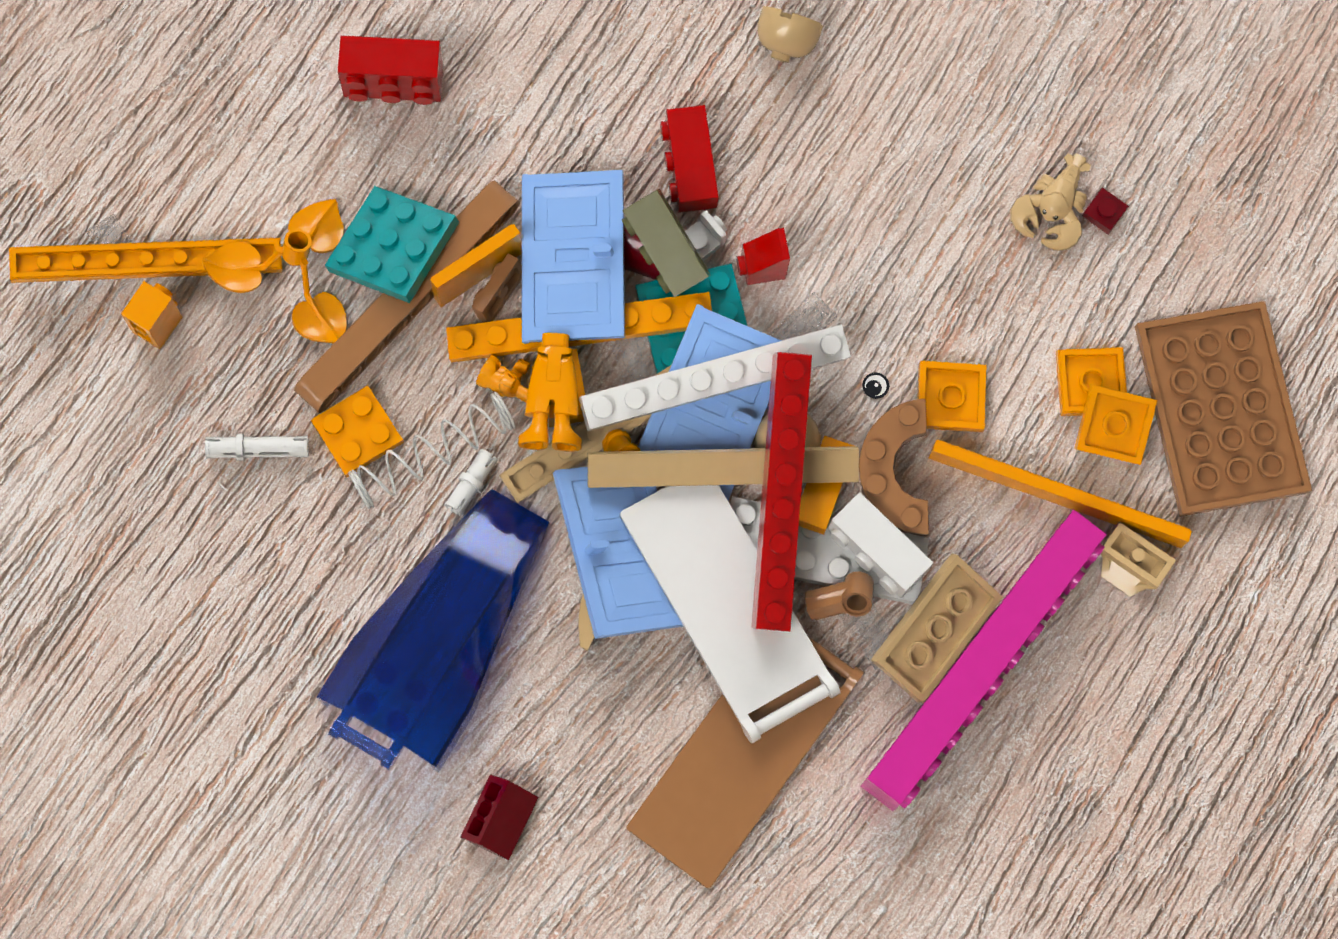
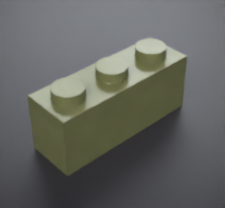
[622,189,711,297]

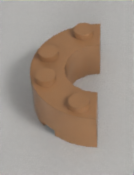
[859,399,929,536]

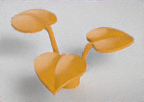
[202,199,347,343]

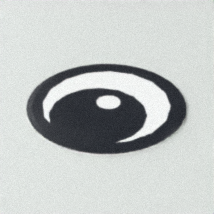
[862,372,889,399]

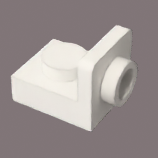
[685,210,727,261]

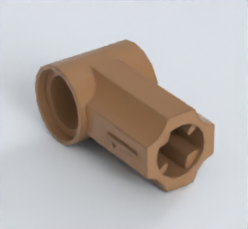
[805,571,874,620]

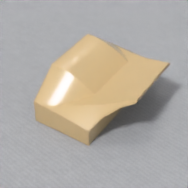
[1100,522,1176,597]

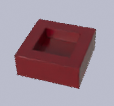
[1082,187,1129,234]

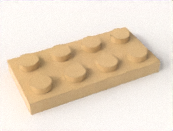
[871,554,1003,704]

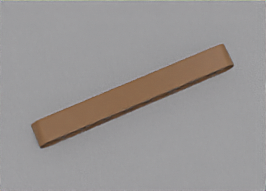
[294,180,520,413]

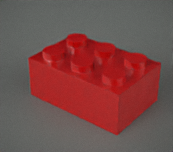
[338,35,444,105]

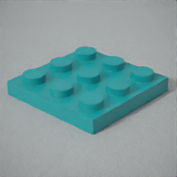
[325,186,459,303]
[635,263,748,374]

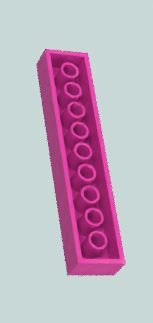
[860,509,1107,811]

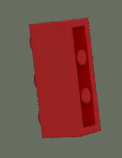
[660,105,719,213]

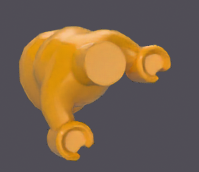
[476,355,530,403]

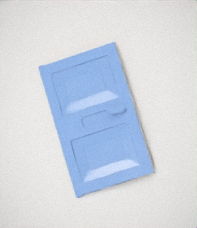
[522,170,625,344]
[638,304,781,500]
[553,467,684,639]

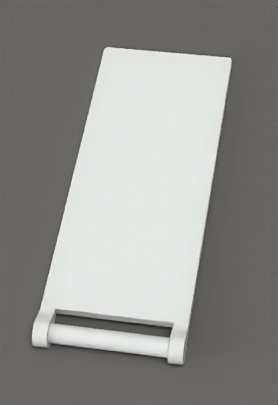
[620,485,841,744]

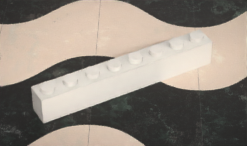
[579,324,851,431]

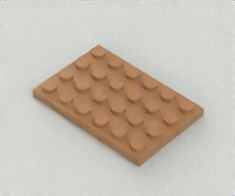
[1135,301,1312,517]

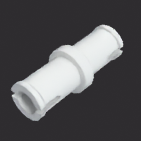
[444,449,498,516]

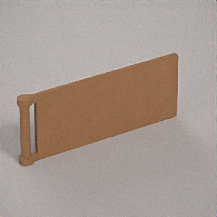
[627,635,864,889]

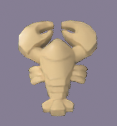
[1010,153,1091,251]

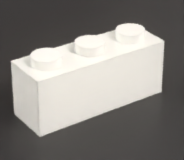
[828,492,934,598]

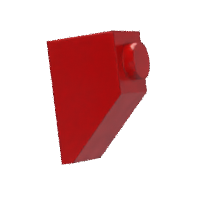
[736,228,790,285]

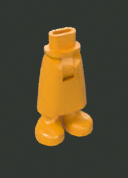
[518,333,582,452]

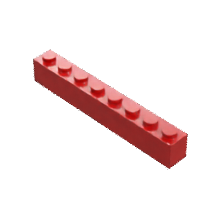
[751,352,812,632]

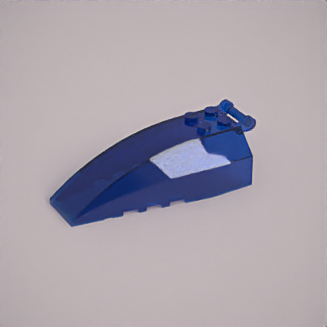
[317,489,550,773]

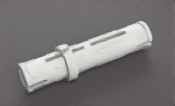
[205,434,309,461]

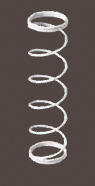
[348,391,516,509]

